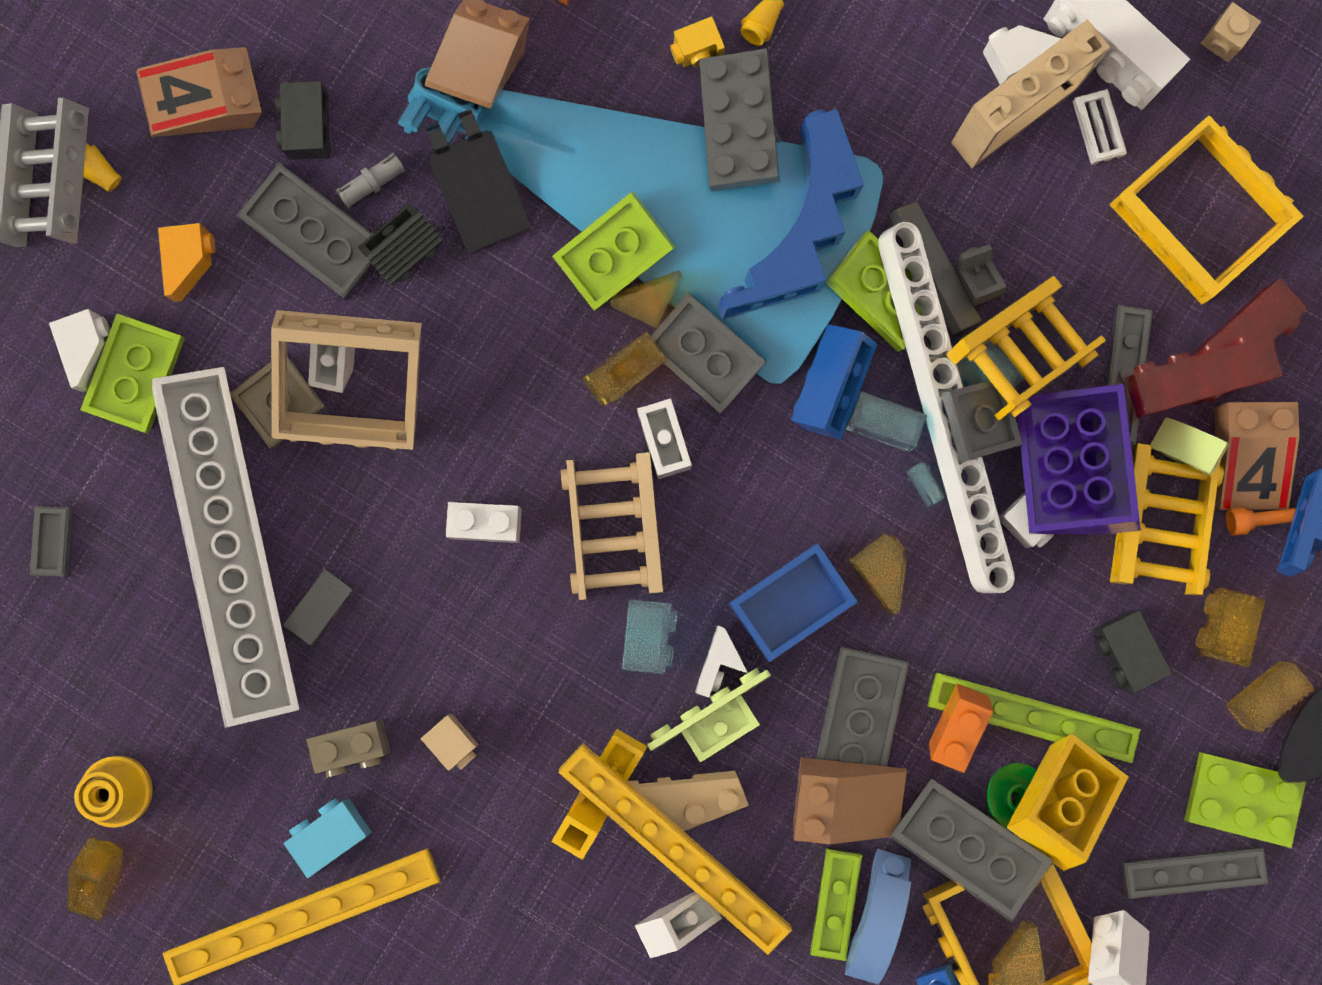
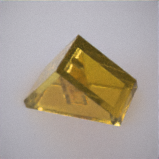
[610,270,682,328]

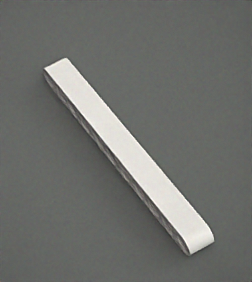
[878,222,1015,593]

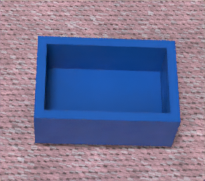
[728,543,857,662]

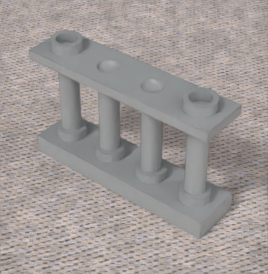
[0,98,89,247]

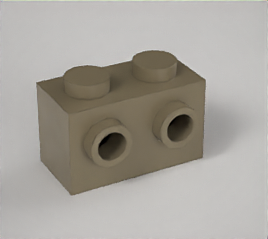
[306,719,391,778]

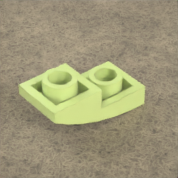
[1150,417,1229,476]

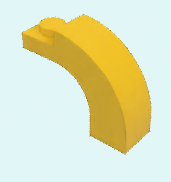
[551,729,647,860]

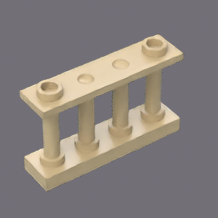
[561,452,663,600]

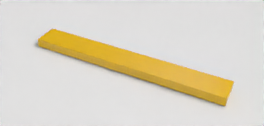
[558,743,792,955]
[162,848,441,985]

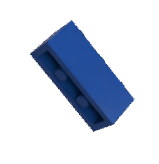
[791,324,878,440]

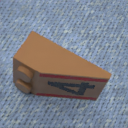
[136,47,262,137]
[1214,402,1299,510]

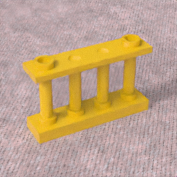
[946,276,1106,421]
[1110,443,1224,595]

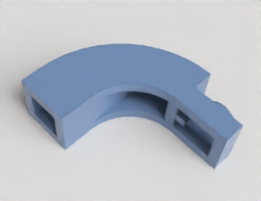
[845,849,911,985]

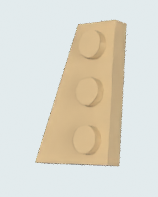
[627,771,749,831]

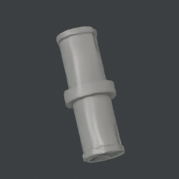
[336,153,405,209]

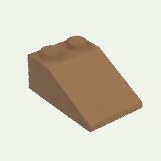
[425,0,530,109]
[793,758,907,844]

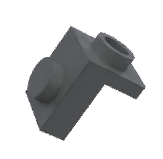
[956,244,1007,306]

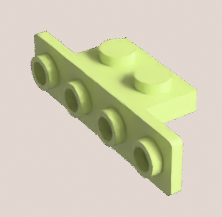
[647,668,771,763]

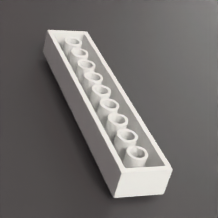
[152,367,299,728]

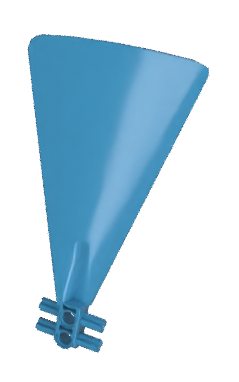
[398,67,883,384]

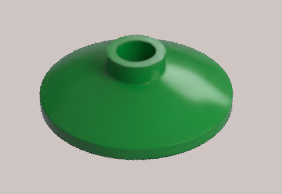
[987,763,1037,834]

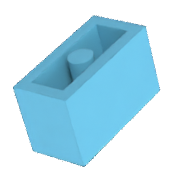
[283,798,372,879]

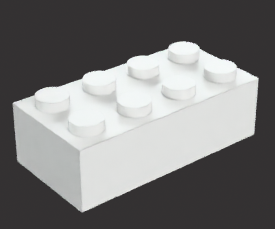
[1043,0,1190,110]

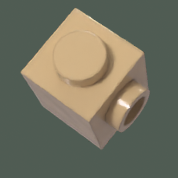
[1200,2,1261,62]
[421,713,479,771]

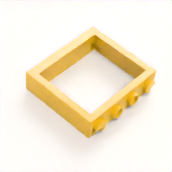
[1109,115,1304,304]
[922,864,1092,985]

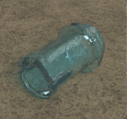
[906,461,946,508]

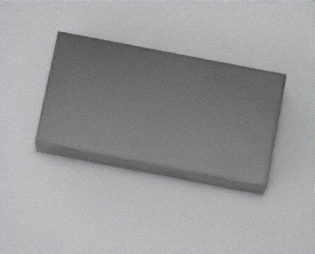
[30,506,73,577]
[283,569,354,646]

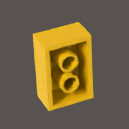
[1006,734,1129,871]

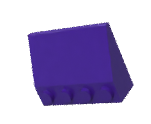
[1018,384,1141,534]

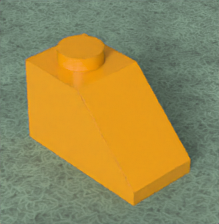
[158,223,215,302]

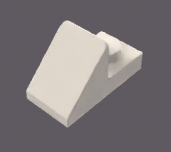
[695,626,747,697]

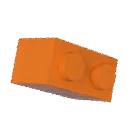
[928,683,993,773]

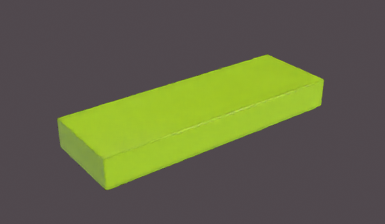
[810,848,862,961]

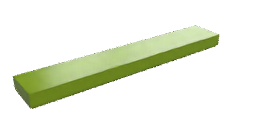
[927,673,1141,763]

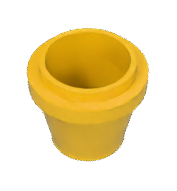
[75,756,153,828]

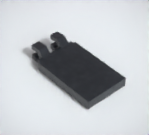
[425,109,531,254]

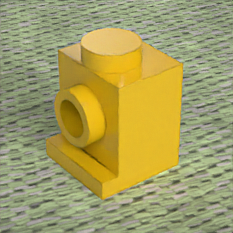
[670,16,725,67]

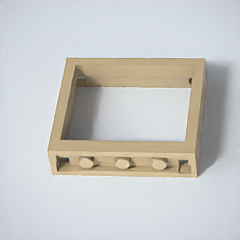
[951,19,1110,169]
[271,310,422,450]

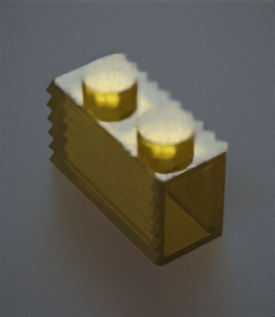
[1196,588,1265,667]
[1226,661,1314,732]

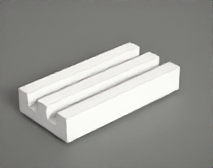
[1072,89,1127,165]

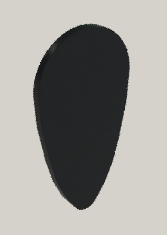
[1278,689,1322,783]

